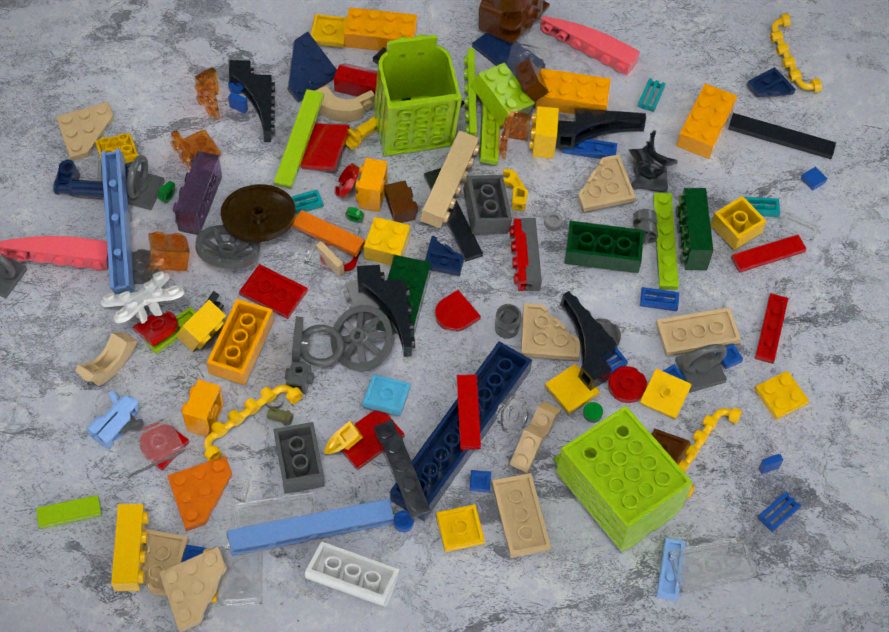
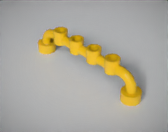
[770,13,822,93]
[204,385,303,461]
[678,407,743,499]

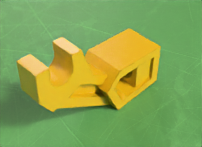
[503,169,528,211]

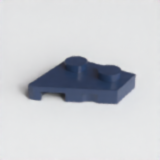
[746,67,796,97]
[425,236,464,276]

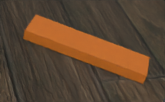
[292,210,365,257]

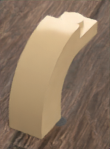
[315,86,375,122]
[75,331,137,386]

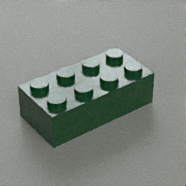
[676,188,714,270]
[564,220,644,273]
[376,255,431,337]

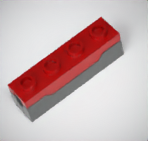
[509,218,542,291]

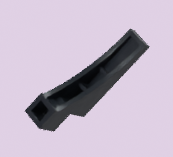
[229,60,275,142]
[556,109,646,149]
[357,264,415,357]
[560,291,617,391]
[374,419,430,519]

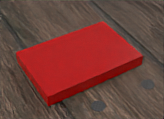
[300,123,350,171]
[239,264,308,319]
[341,410,405,470]

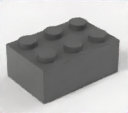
[463,175,512,234]
[273,422,325,494]

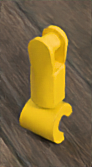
[345,116,377,151]

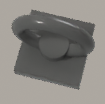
[126,155,165,210]
[0,253,27,299]
[292,316,344,366]
[675,344,727,393]

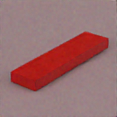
[731,234,807,273]
[755,293,789,364]
[456,374,481,450]

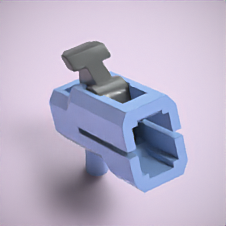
[86,391,144,450]

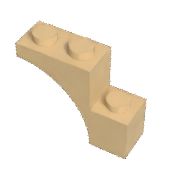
[509,401,562,473]

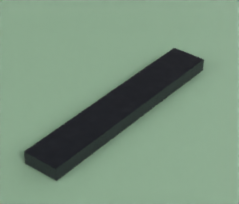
[728,113,837,159]
[424,168,483,262]

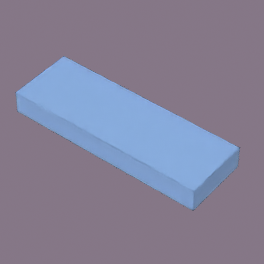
[656,537,686,601]

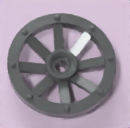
[195,225,260,269]
[331,305,395,371]

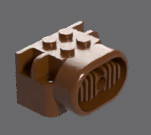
[479,0,550,44]

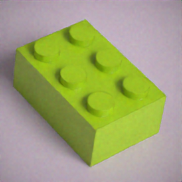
[471,63,535,127]

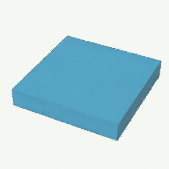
[362,374,411,416]

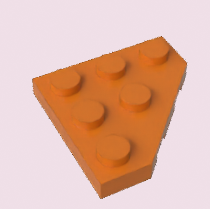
[167,456,232,532]

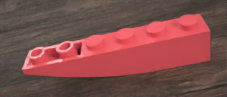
[540,16,640,76]
[0,236,109,270]

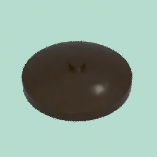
[220,184,296,242]

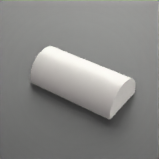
[305,541,400,607]

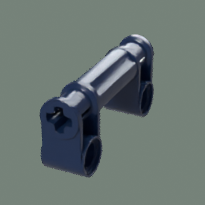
[53,159,129,198]

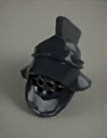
[629,130,678,192]

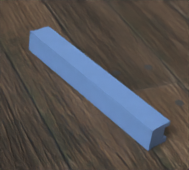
[101,148,134,295]
[226,499,394,556]

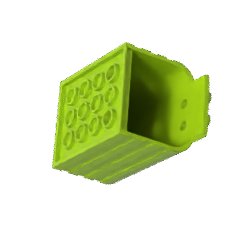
[374,34,462,157]
[553,405,693,552]

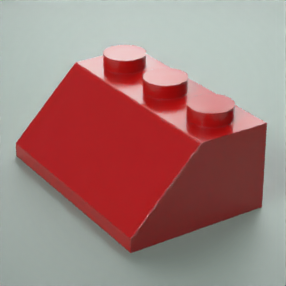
[334,63,378,97]

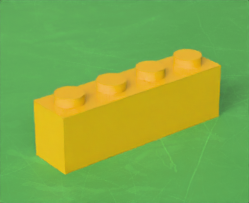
[111,504,149,591]

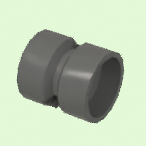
[495,304,521,339]

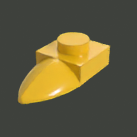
[324,421,363,454]

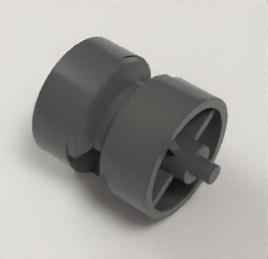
[633,209,658,243]

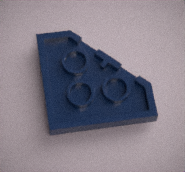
[287,32,337,102]

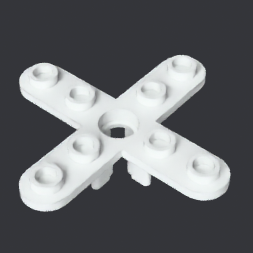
[100,271,185,323]

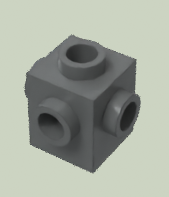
[285,361,314,395]

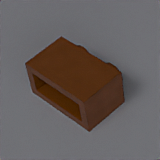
[514,58,549,102]
[384,180,418,223]

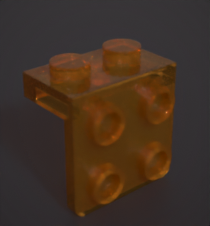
[194,67,220,121]
[499,111,532,160]
[170,130,221,171]
[148,231,190,271]

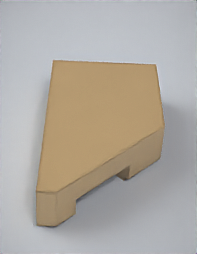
[316,241,344,277]

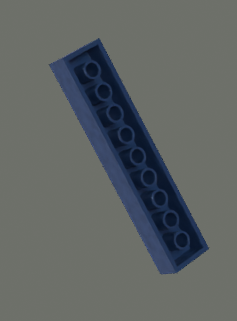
[390,341,532,521]

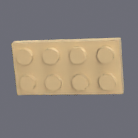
[656,307,741,356]
[491,473,551,558]

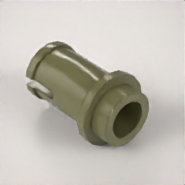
[267,406,294,426]

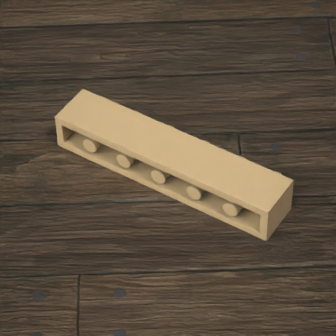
[420,130,480,229]

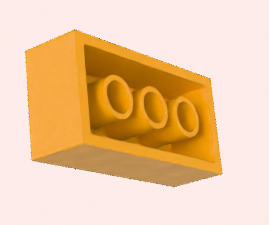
[344,7,417,51]
[535,68,611,114]
[676,83,738,159]
[206,299,274,385]

